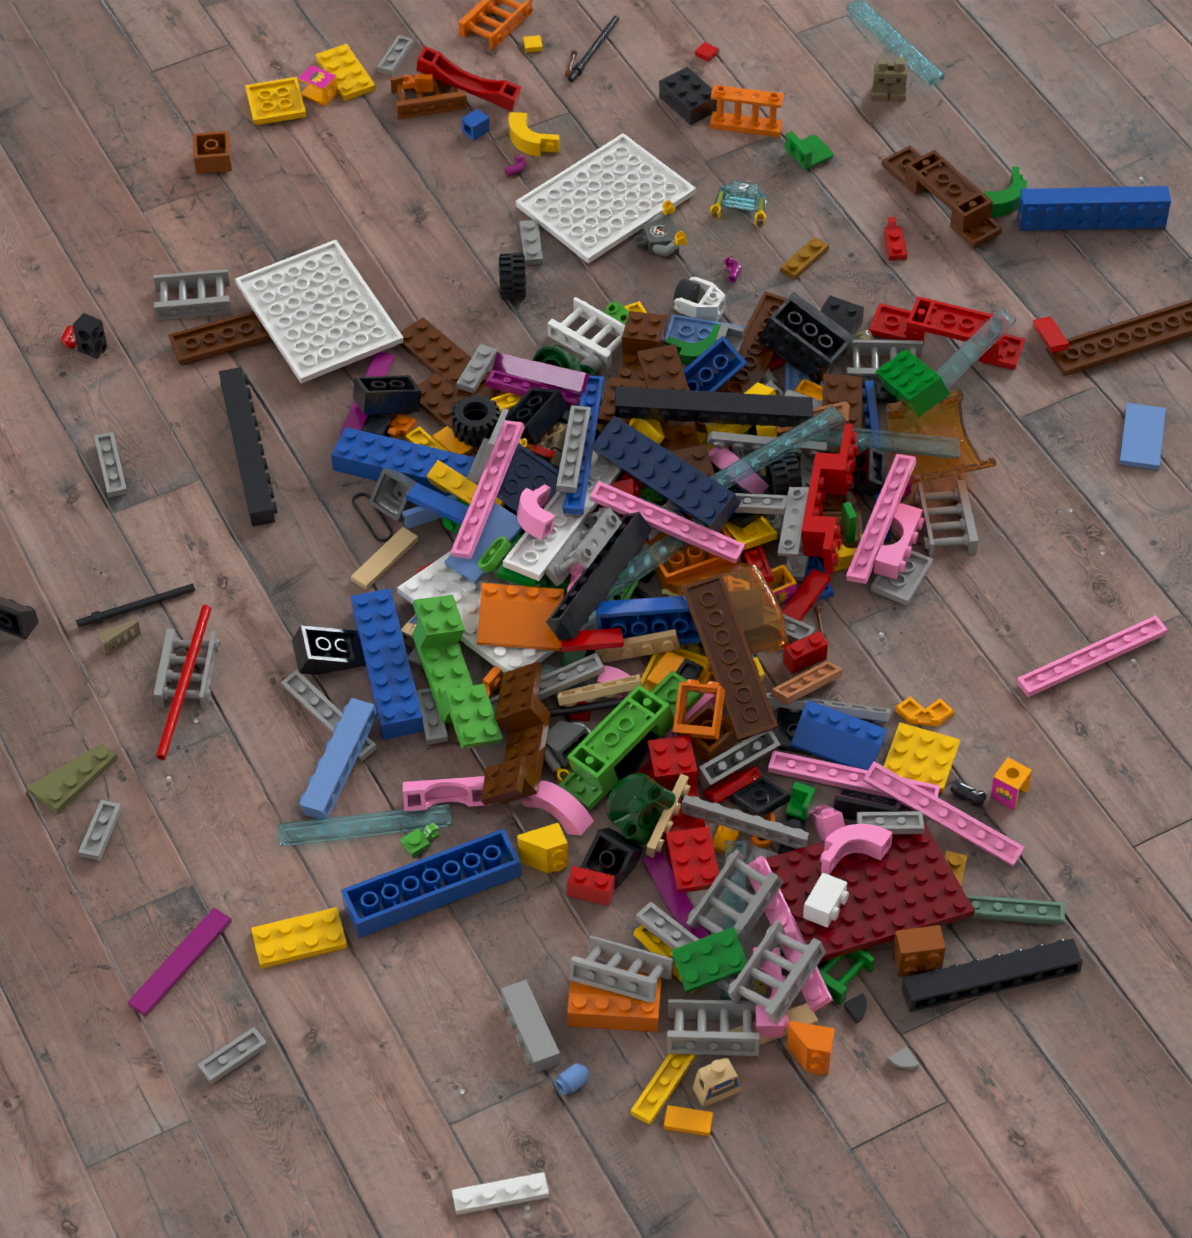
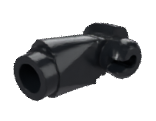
[950,780,987,806]

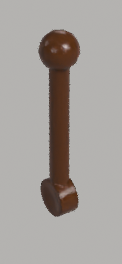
[565,50,578,77]
[814,605,827,639]

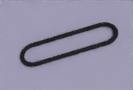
[352,493,393,542]

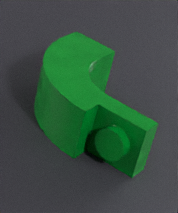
[984,167,1028,217]
[665,323,721,365]

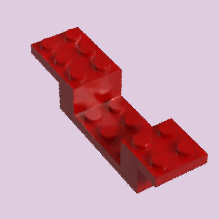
[869,296,1026,370]
[801,423,858,574]
[648,735,719,894]

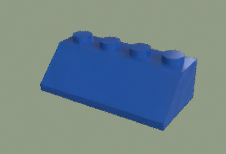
[683,336,748,392]
[791,700,887,770]

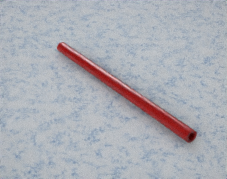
[156,605,212,760]

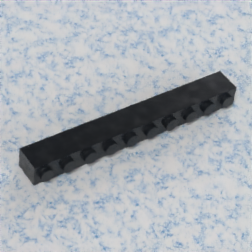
[219,367,278,526]
[614,386,814,428]

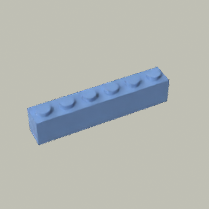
[299,698,378,822]

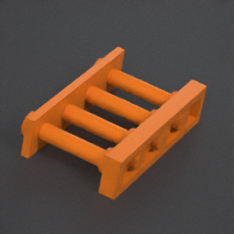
[458,0,533,51]
[710,85,784,138]

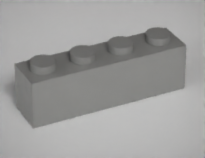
[697,730,781,790]
[499,980,560,1073]

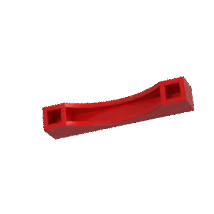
[416,46,521,112]

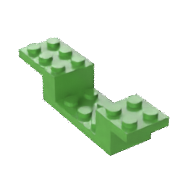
[412,595,503,749]
[558,671,704,811]

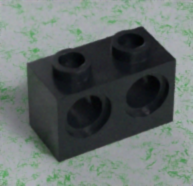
[72,313,108,359]
[855,447,886,496]

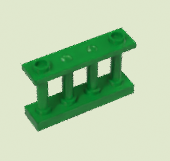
[776,942,875,1006]

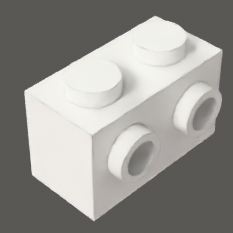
[803,873,849,928]

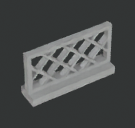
[467,408,509,484]

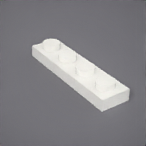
[452,1172,549,1215]

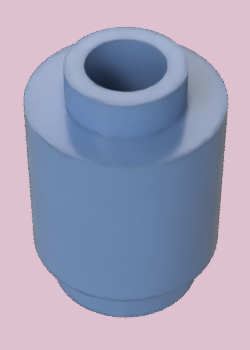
[554,1063,590,1096]

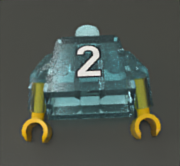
[710,180,766,225]

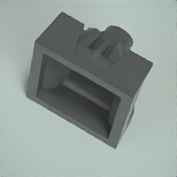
[368,468,417,522]

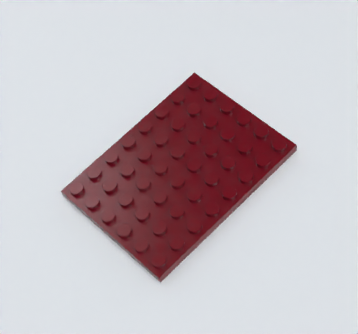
[766,820,975,962]

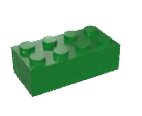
[875,349,951,417]

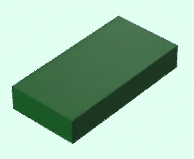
[841,502,857,544]

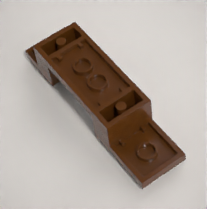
[881,146,1002,248]
[598,311,667,425]
[637,344,716,480]
[480,662,551,806]

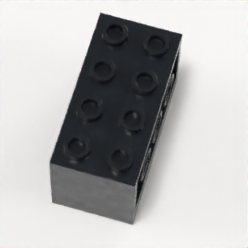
[758,292,855,385]

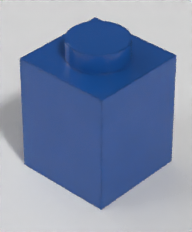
[461,109,490,141]

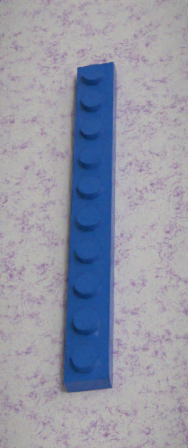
[563,375,604,515]
[862,381,892,542]

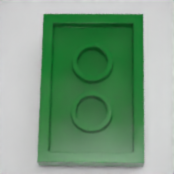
[671,927,747,993]

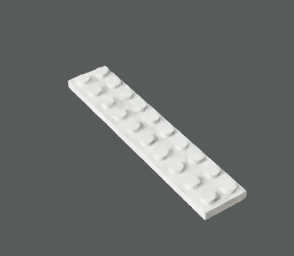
[503,451,622,581]

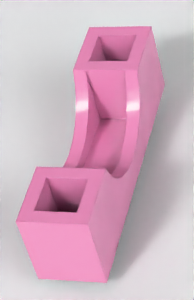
[873,503,925,580]
[403,776,490,811]
[753,947,788,1037]

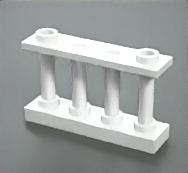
[547,297,625,370]

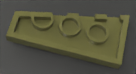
[26,743,118,814]

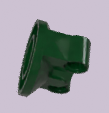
[532,345,595,391]
[606,773,676,846]

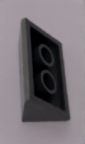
[833,788,902,821]

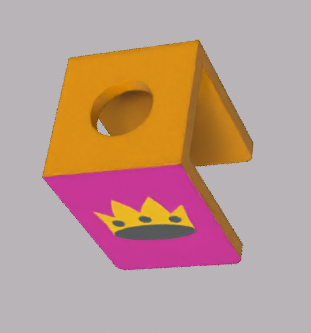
[299,65,338,106]
[752,564,797,609]
[991,757,1032,810]

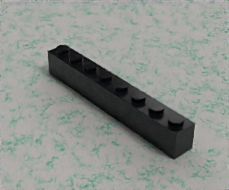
[546,512,652,640]
[901,938,1083,1012]

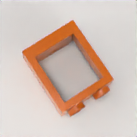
[673,679,725,740]

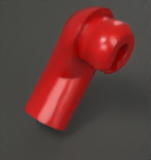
[61,326,77,349]

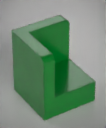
[786,781,815,820]

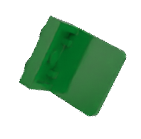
[785,131,834,170]

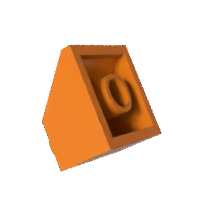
[787,1020,835,1075]

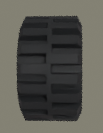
[499,253,526,300]
[451,394,500,446]
[765,452,803,495]

